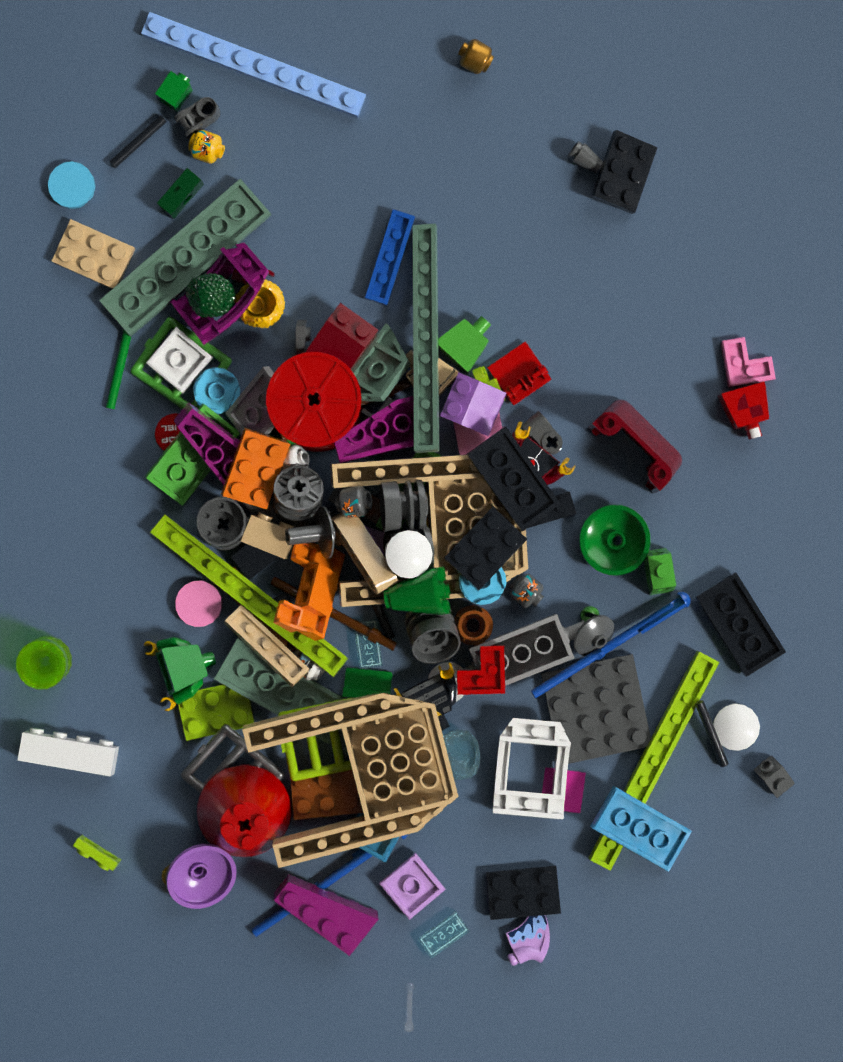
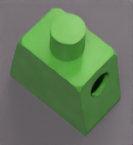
[438,316,491,375]
[644,548,676,595]

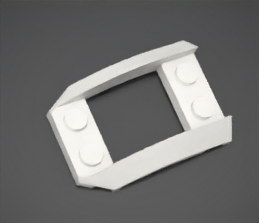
[493,718,571,819]

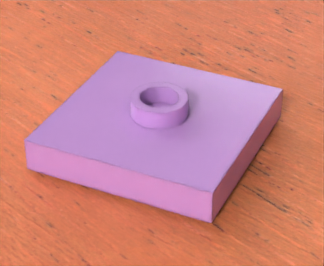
[379,852,446,920]

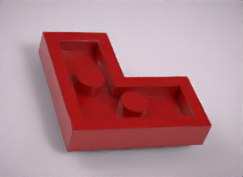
[457,645,505,695]

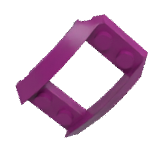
[170,242,269,346]

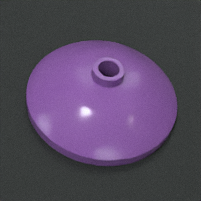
[166,844,236,909]

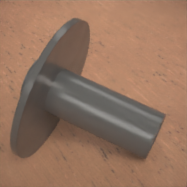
[285,506,336,558]

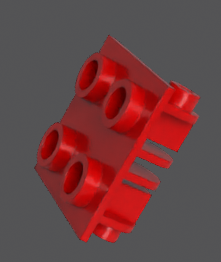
[487,341,552,406]

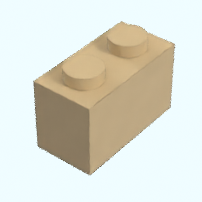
[241,512,294,559]

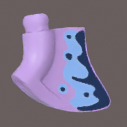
[506,915,550,966]

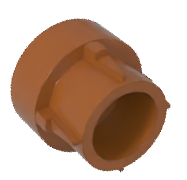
[454,605,493,645]

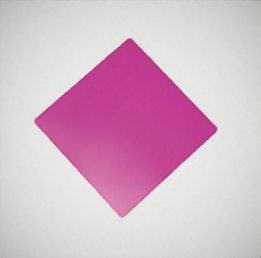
[542,767,586,813]

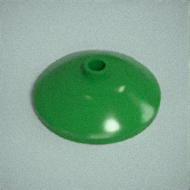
[580,505,651,576]

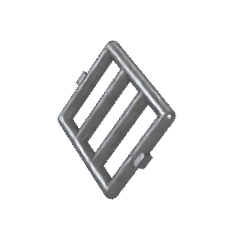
[181,725,284,794]

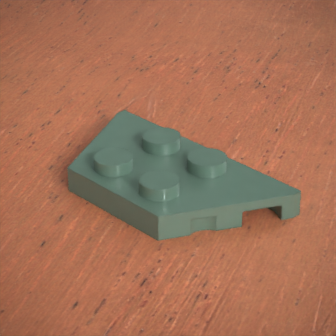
[352,324,411,402]

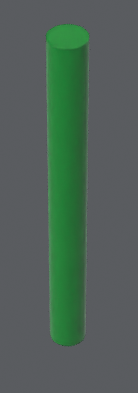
[105,329,131,410]

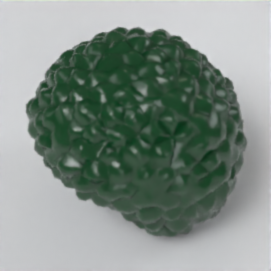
[185,273,236,318]

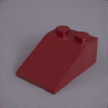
[305,303,378,370]

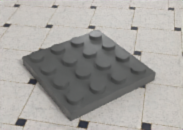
[541,654,651,764]

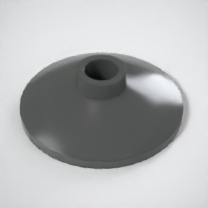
[574,615,614,656]

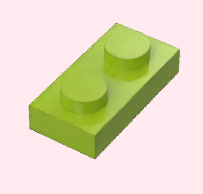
[73,835,122,871]

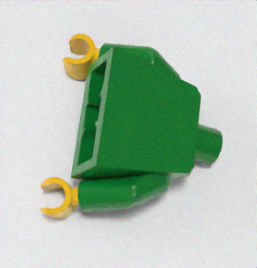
[144,637,216,711]

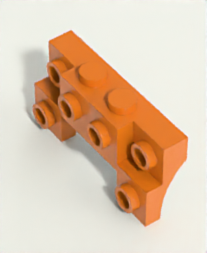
[273,543,345,641]

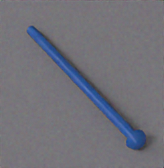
[531,592,691,699]
[251,835,407,937]

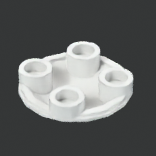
[385,530,432,578]
[713,703,760,751]

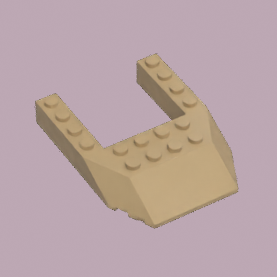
[330,455,528,607]
[242,693,458,868]

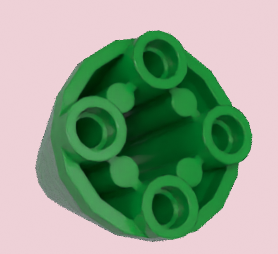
[384,566,450,615]

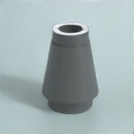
[568,141,603,173]

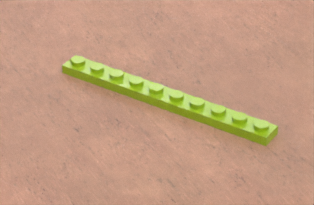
[150,515,348,677]
[588,651,719,871]

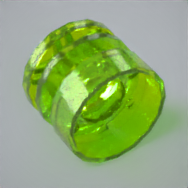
[16,636,72,689]

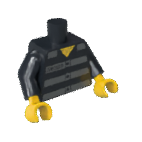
[394,662,457,731]

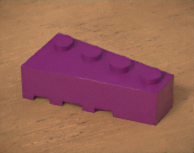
[174,402,240,501]
[274,874,379,956]

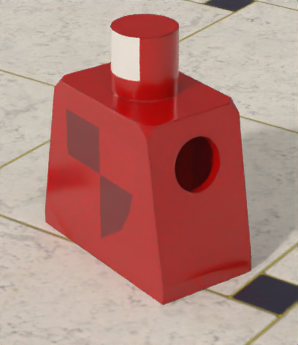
[718,381,769,440]

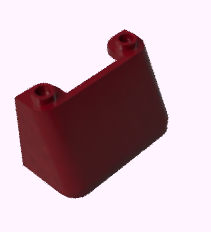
[587,400,682,494]

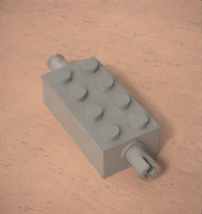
[454,614,585,686]

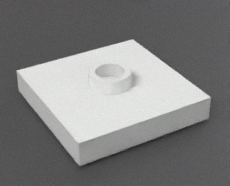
[146,327,213,393]

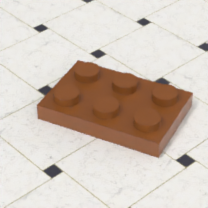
[291,770,363,820]

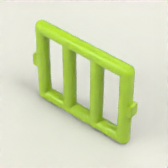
[278,698,352,781]

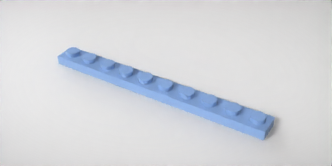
[141,12,366,118]

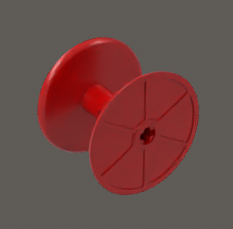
[266,352,364,452]

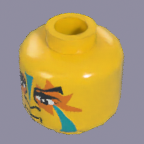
[188,130,225,164]

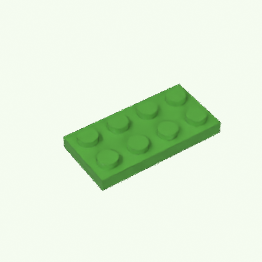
[144,403,240,506]

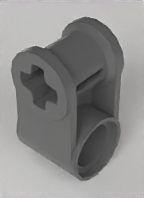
[174,97,220,139]
[521,411,563,455]

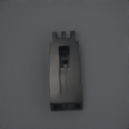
[231,519,316,580]

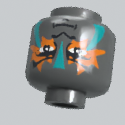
[335,486,372,519]
[509,573,544,608]

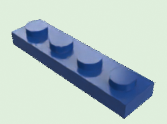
[365,209,415,306]

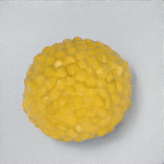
[235,279,285,329]

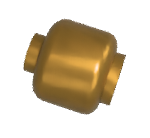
[458,39,494,74]

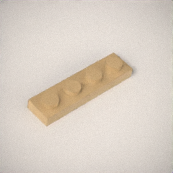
[224,605,309,687]

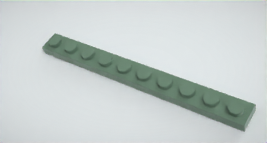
[413,223,439,453]

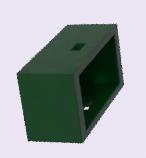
[157,168,204,219]

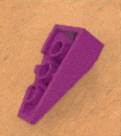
[334,396,414,463]

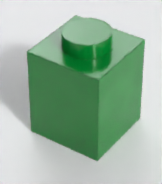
[155,71,193,112]

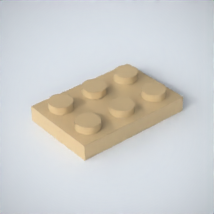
[52,219,135,289]

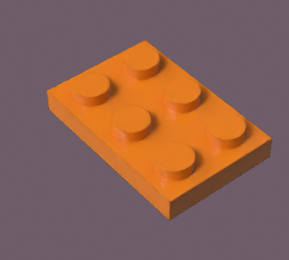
[221,428,290,509]

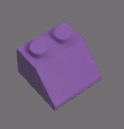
[440,372,507,436]

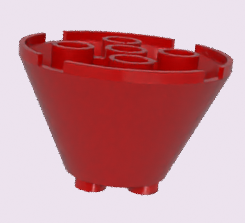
[197,764,291,857]

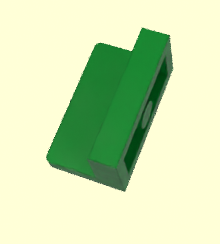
[342,668,392,698]

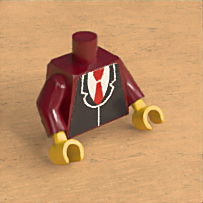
[512,422,576,485]

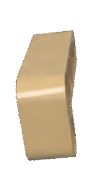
[331,513,398,594]

